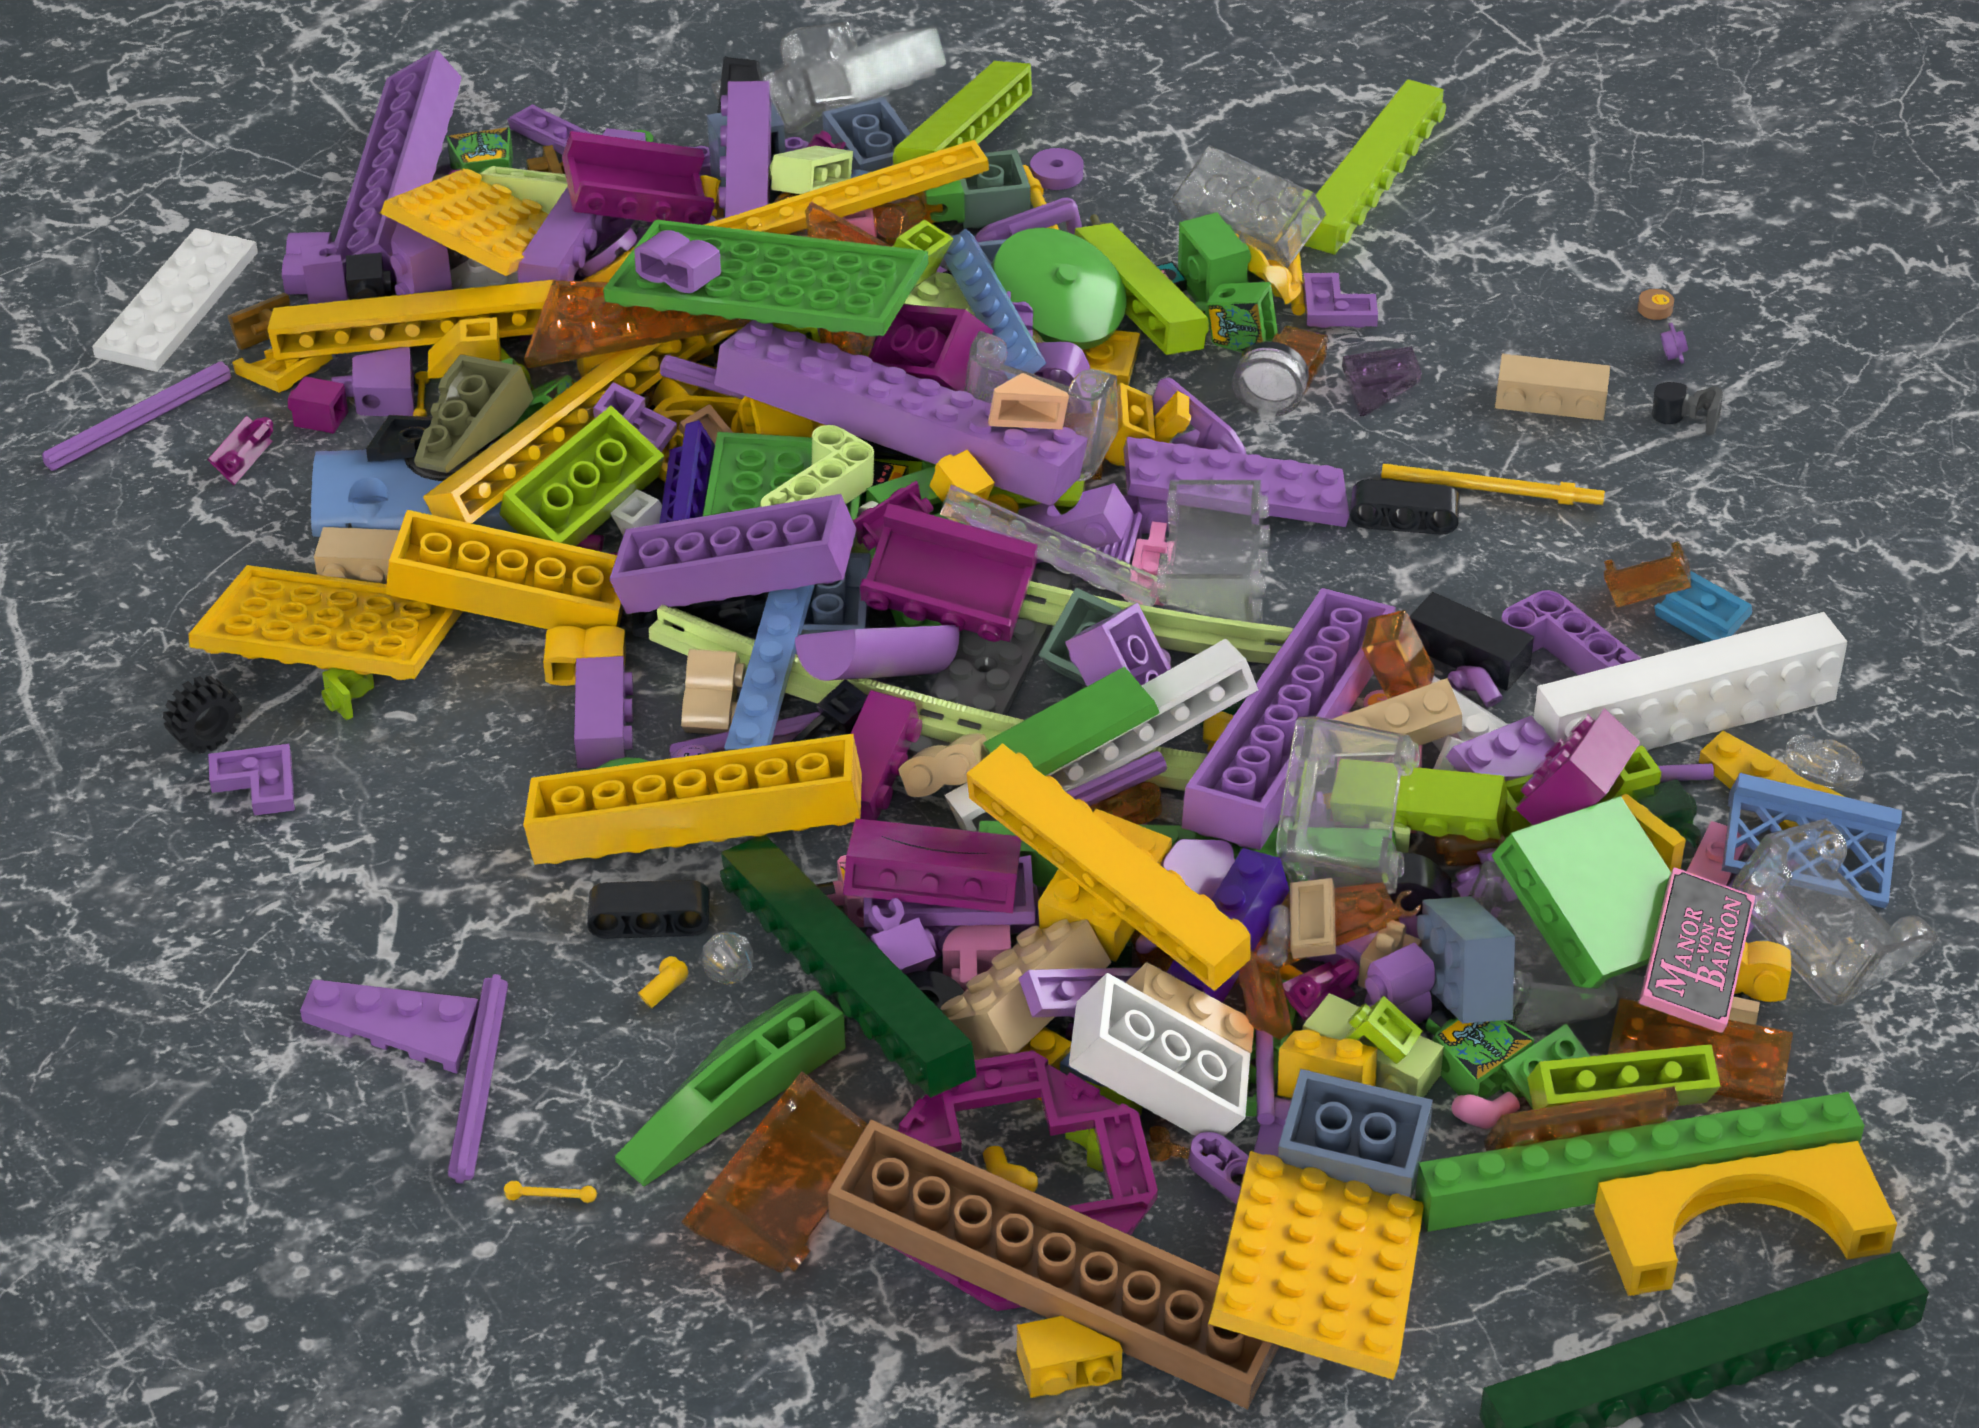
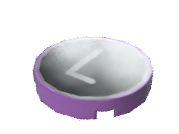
[577,227,637,278]

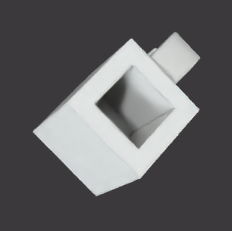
[610,489,662,536]

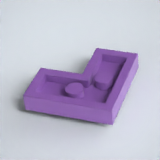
[1303,273,1378,328]
[208,744,295,816]

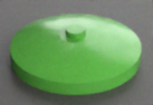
[991,228,1127,350]

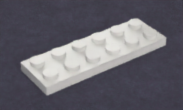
[92,228,258,372]

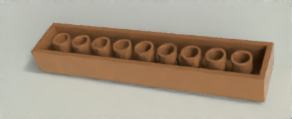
[828,1120,1280,1409]

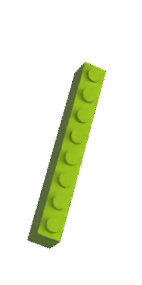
[893,61,1032,165]
[1298,79,1446,255]

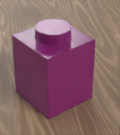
[288,376,349,434]

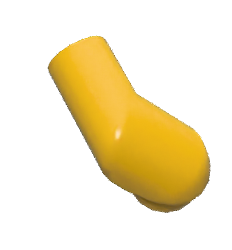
[983,1146,1038,1192]

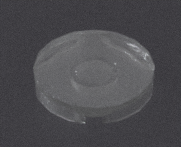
[1783,734,1865,789]

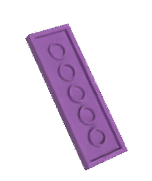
[1124,437,1350,527]

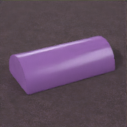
[795,625,959,681]

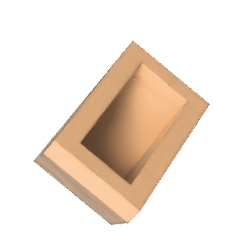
[988,373,1069,430]

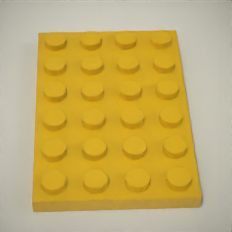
[380,169,549,276]
[188,565,463,680]
[1208,1151,1424,1380]

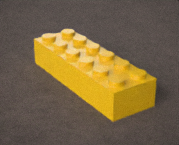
[386,510,624,630]

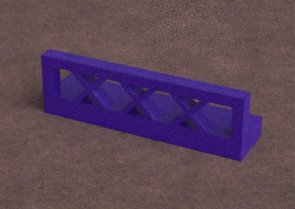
[659,420,715,524]

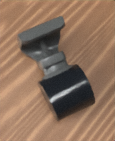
[1652,382,1723,435]

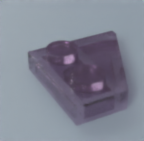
[1342,346,1422,416]

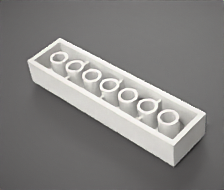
[1534,612,1848,751]

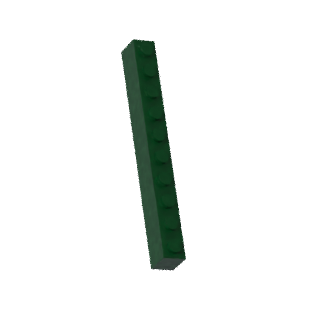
[720,835,977,1098]
[1479,1251,1929,1428]

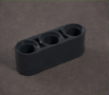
[1350,479,1460,535]
[587,880,710,939]

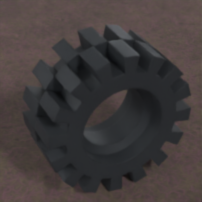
[163,676,243,754]

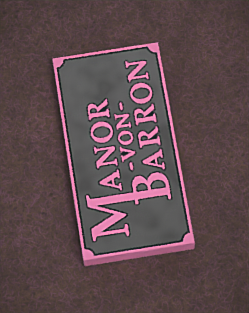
[1639,867,1755,1033]

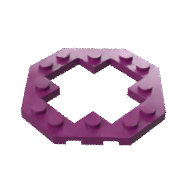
[890,1050,1158,1311]

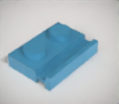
[1655,570,1752,643]

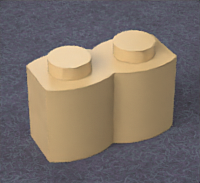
[681,649,746,734]
[898,733,988,797]

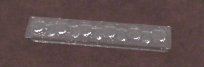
[940,484,1162,607]

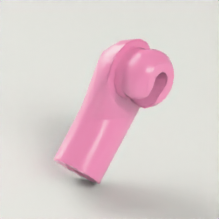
[1451,1092,1520,1129]

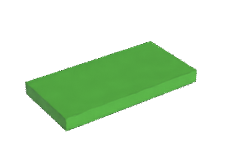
[983,666,1160,776]

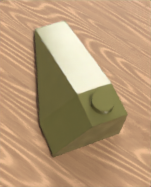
[414,354,534,473]

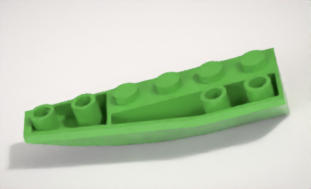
[615,990,845,1187]

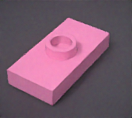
[1686,821,1748,886]

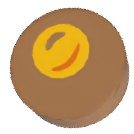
[1638,289,1674,320]

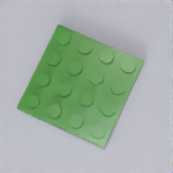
[703,432,867,547]

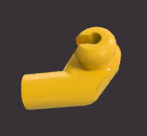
[638,956,688,1009]

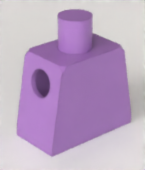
[331,347,415,416]

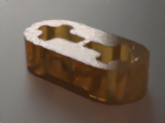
[1089,782,1163,824]

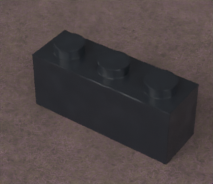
[1406,592,1534,691]

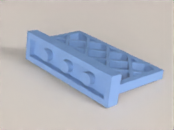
[1722,773,1902,908]

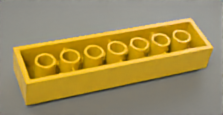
[523,734,862,865]

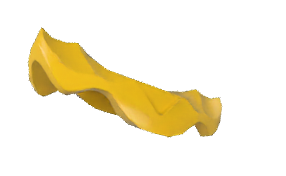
[1235,233,1302,305]

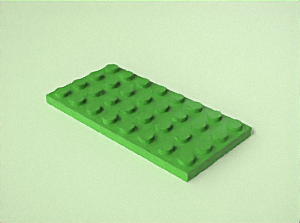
[603,220,928,337]

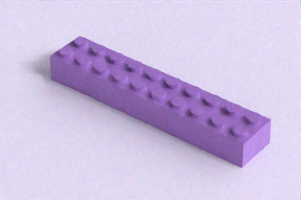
[331,49,462,299]
[714,320,1088,506]
[1181,588,1396,850]

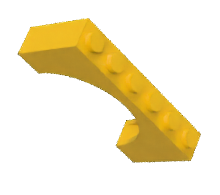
[1594,1141,1897,1296]

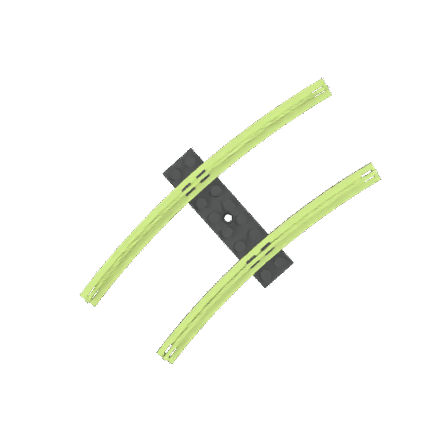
[649,538,1294,791]

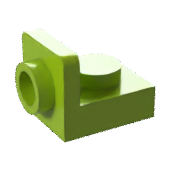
[321,668,374,720]
[1344,996,1423,1064]

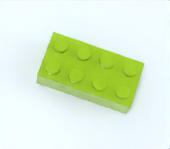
[499,406,665,546]

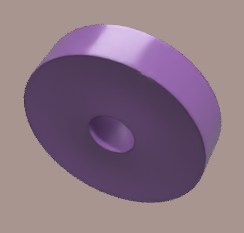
[1030,148,1084,190]

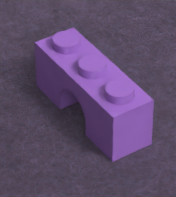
[1009,483,1133,564]

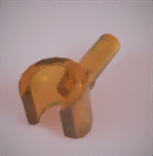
[1366,891,1421,933]
[1146,1126,1208,1162]

